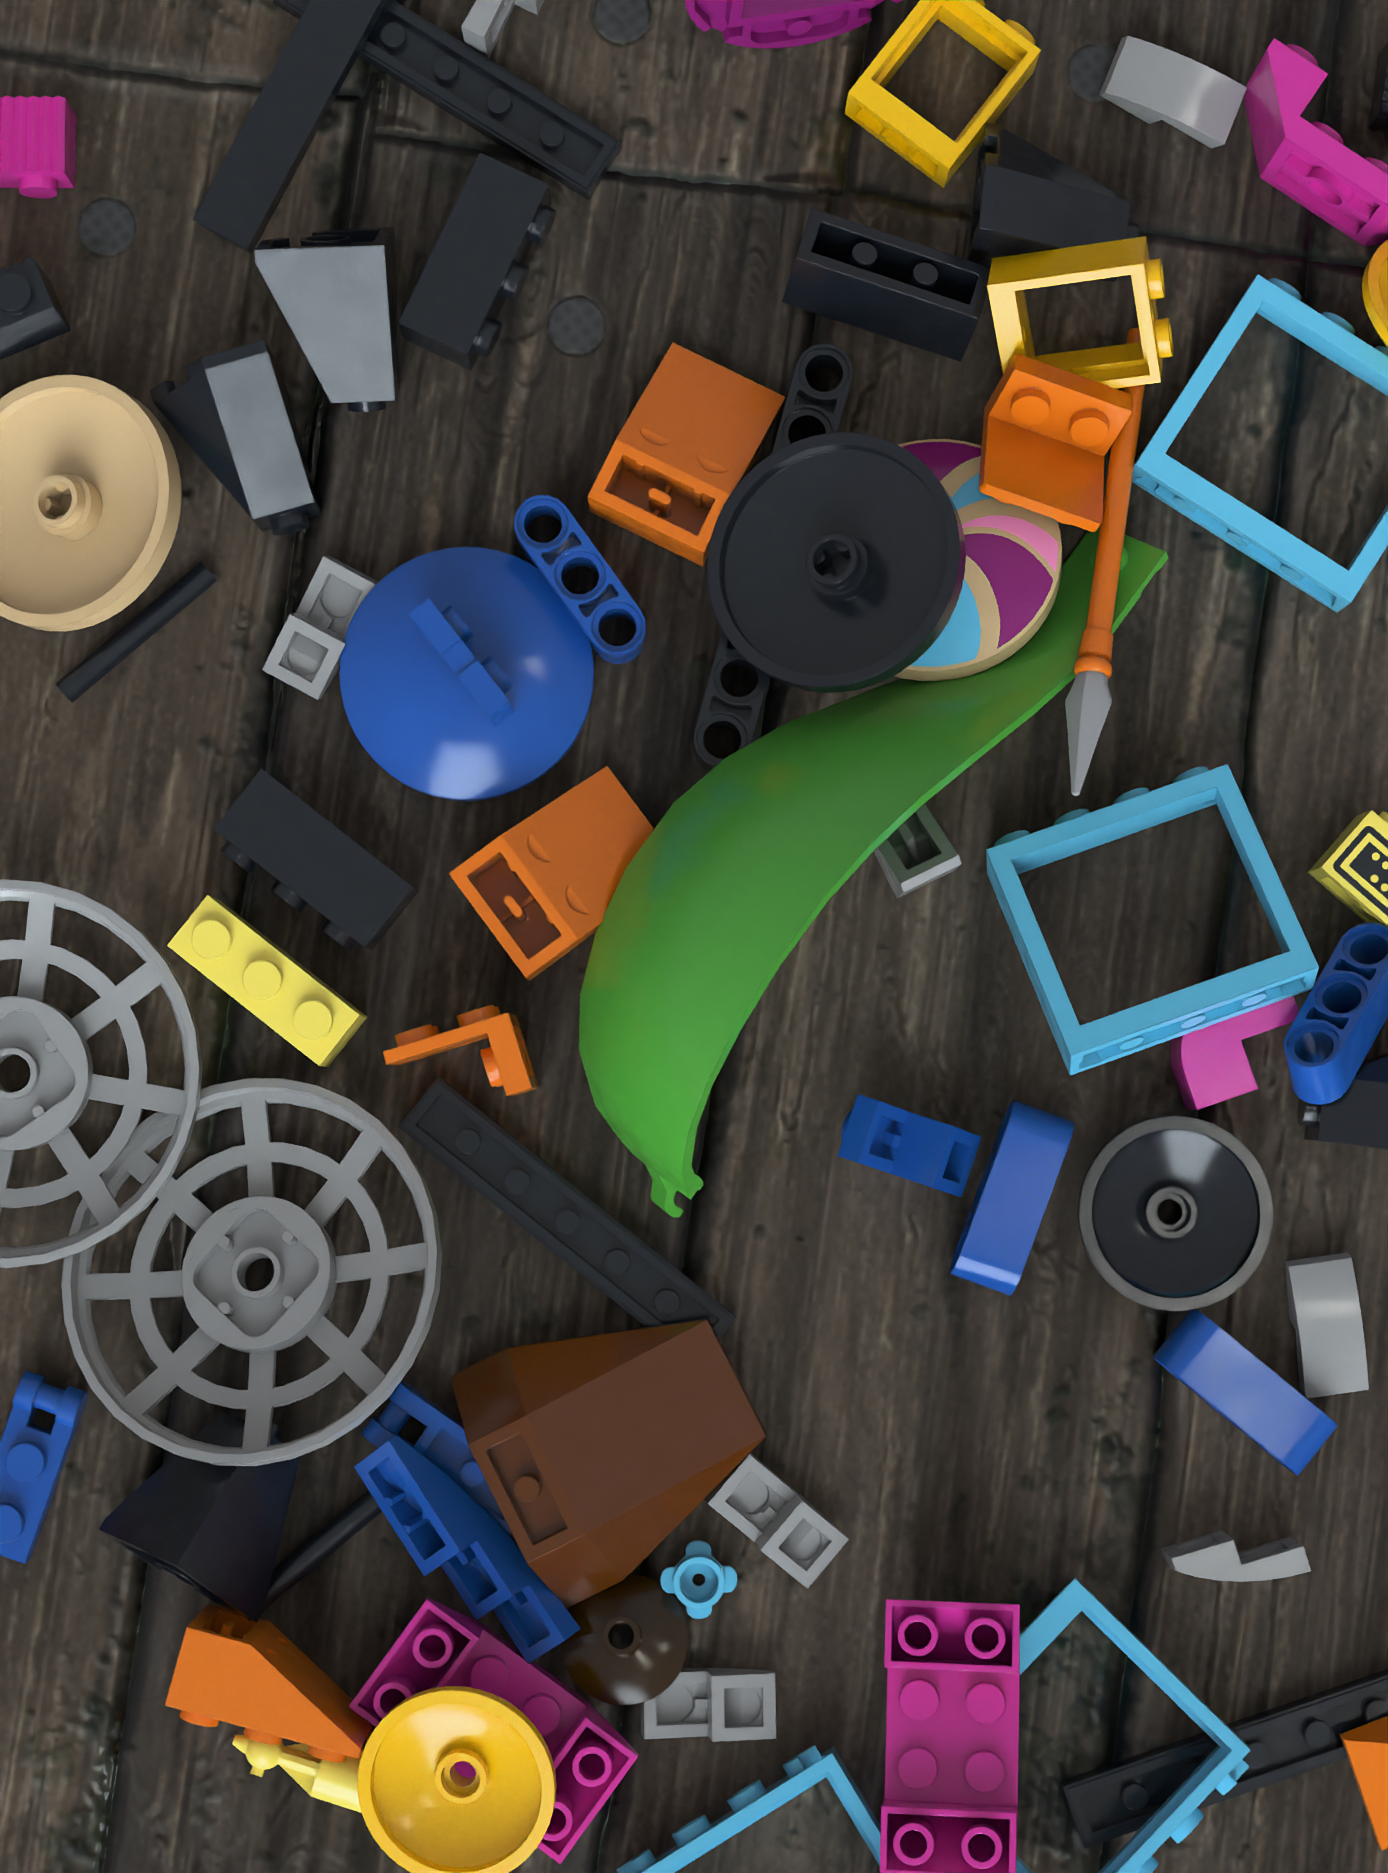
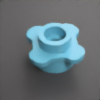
[660,1540,737,1619]

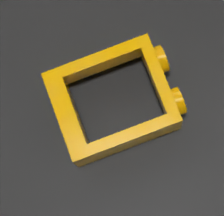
[844,0,1041,188]
[987,236,1173,388]

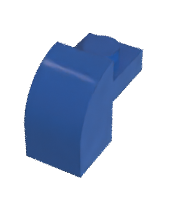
[837,1094,982,1197]

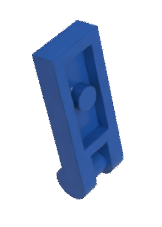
[0,1371,88,1564]
[361,1380,511,1536]

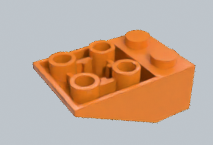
[587,342,786,567]
[449,766,654,981]
[165,1604,374,1763]

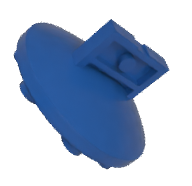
[339,547,594,801]

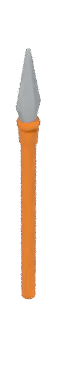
[1065,328,1145,796]

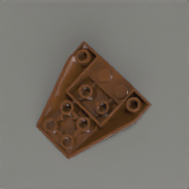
[451,1318,767,1608]

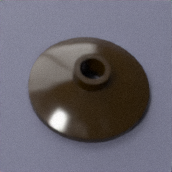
[561,1573,689,1706]

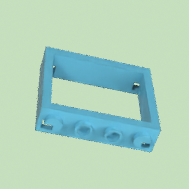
[1132,274,1388,613]
[986,764,1319,1075]
[1016,1577,1251,1873]
[617,1745,881,1873]

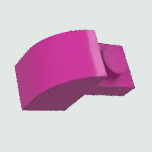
[1170,996,1299,1110]

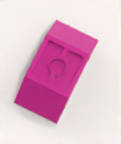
[1243,38,1388,246]
[348,1597,638,1864]
[880,1599,1020,1873]

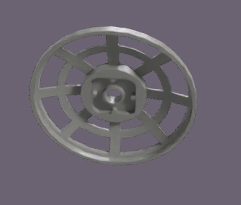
[0,879,203,1268]
[61,1078,442,1466]

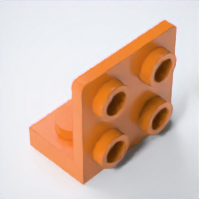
[979,353,1133,532]
[383,1005,539,1096]

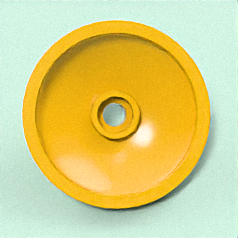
[357,1686,557,1873]

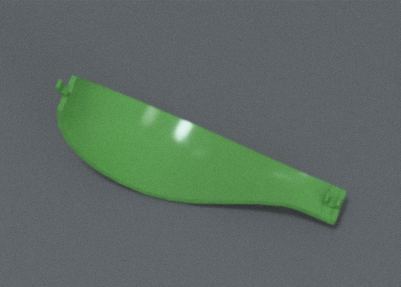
[579,526,1169,1217]

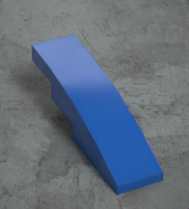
[354,1436,581,1664]

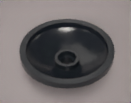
[1077,1116,1273,1311]

